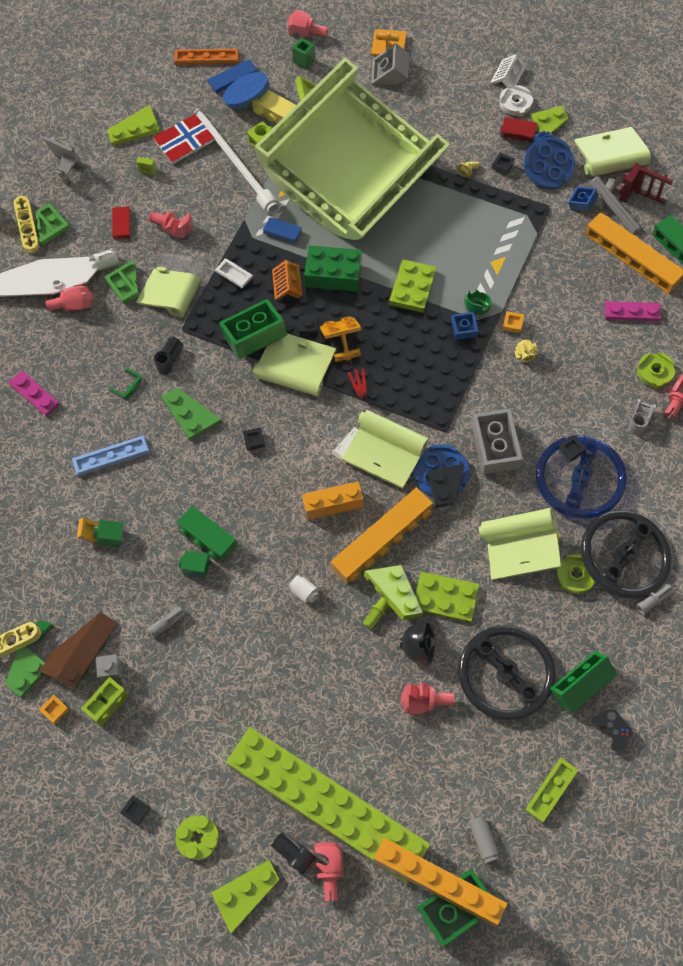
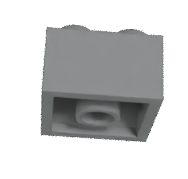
[371,43,409,86]

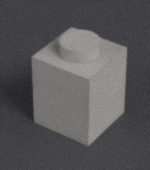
[96,654,122,683]

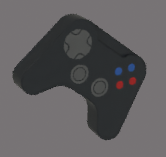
[591,709,632,751]

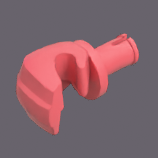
[288,10,328,39]
[149,211,193,239]
[46,286,94,312]
[664,375,683,420]
[401,683,454,714]
[314,842,344,901]

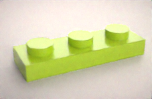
[524,757,578,823]

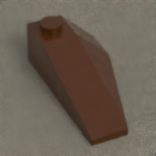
[39,612,118,692]

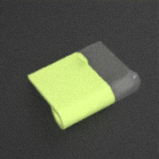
[136,252,210,318]

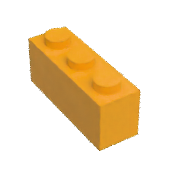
[302,481,363,520]

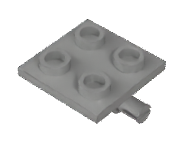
[43,136,83,184]

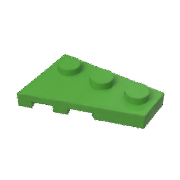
[161,388,222,440]

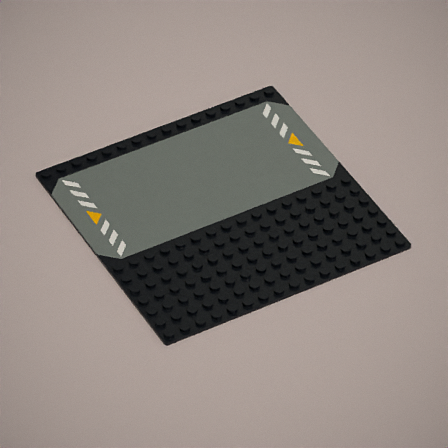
[182,166,549,432]

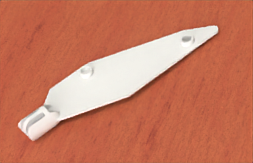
[0,248,119,297]

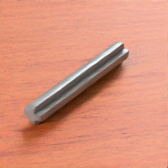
[590,176,640,234]

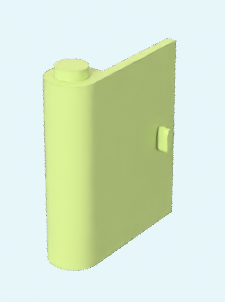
[574,127,651,177]
[253,334,336,397]
[342,410,429,489]
[479,508,562,580]

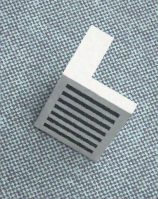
[490,54,526,89]

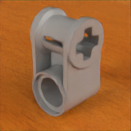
[628,398,656,436]

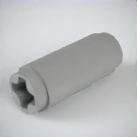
[470,816,499,864]

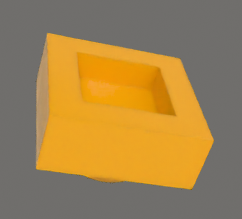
[503,311,524,333]
[77,518,99,543]
[39,695,70,725]

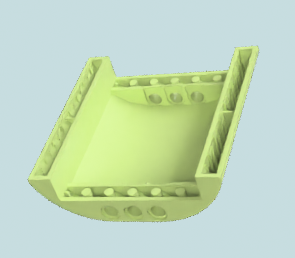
[254,58,450,240]

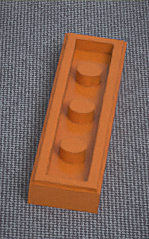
[174,49,239,65]

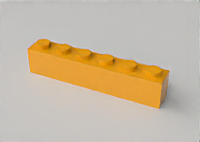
[585,212,683,294]
[330,487,433,584]
[374,838,507,927]

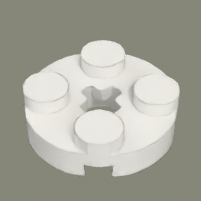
[499,85,533,117]

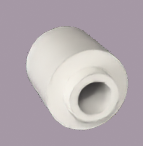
[289,575,319,604]

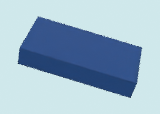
[263,217,302,244]

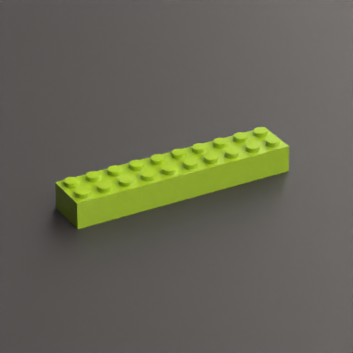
[226,727,431,885]

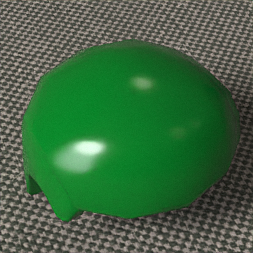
[464,289,492,315]

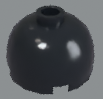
[400,622,435,664]

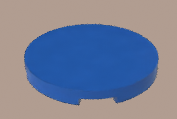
[223,72,270,109]
[524,137,575,189]
[413,444,470,497]

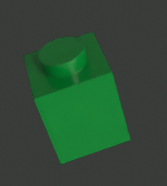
[292,38,315,69]
[93,519,123,547]
[179,550,210,578]

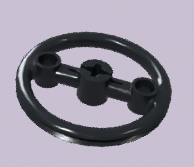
[581,510,672,598]
[459,625,556,720]

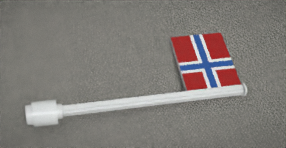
[153,109,280,215]

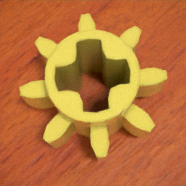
[514,340,538,363]

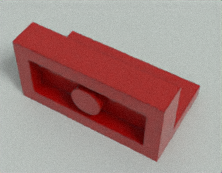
[500,117,537,143]

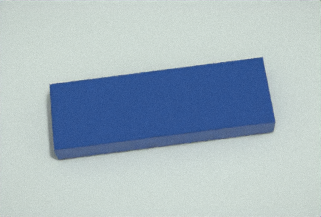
[207,59,258,94]

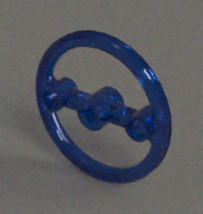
[536,435,627,519]

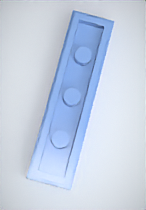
[72,435,150,477]

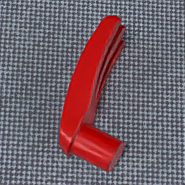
[348,369,367,398]

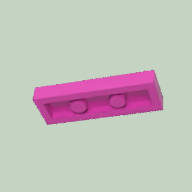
[605,301,661,322]
[8,370,60,417]

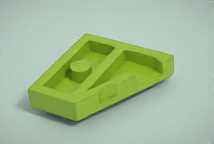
[531,106,568,133]

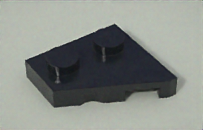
[427,464,464,508]

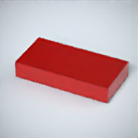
[112,206,131,239]

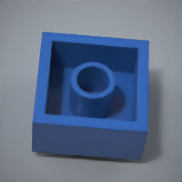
[568,186,599,212]
[451,312,478,340]

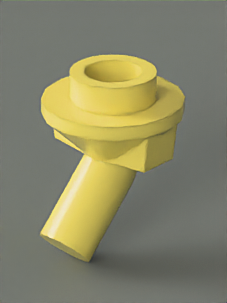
[457,162,480,177]

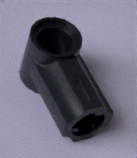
[154,337,184,375]
[271,831,316,875]

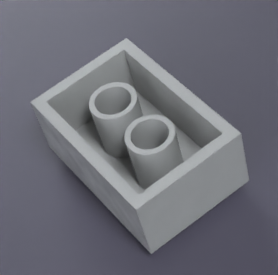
[471,409,523,475]

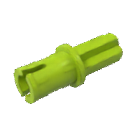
[363,595,390,629]

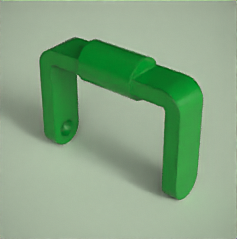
[109,367,142,399]

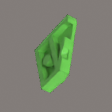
[35,203,70,246]
[104,260,139,304]
[5,646,45,699]

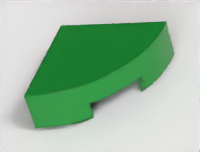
[29,621,54,641]

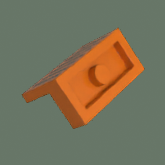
[272,260,303,301]

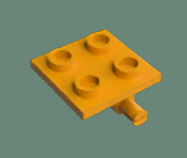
[371,29,406,56]
[319,317,361,362]

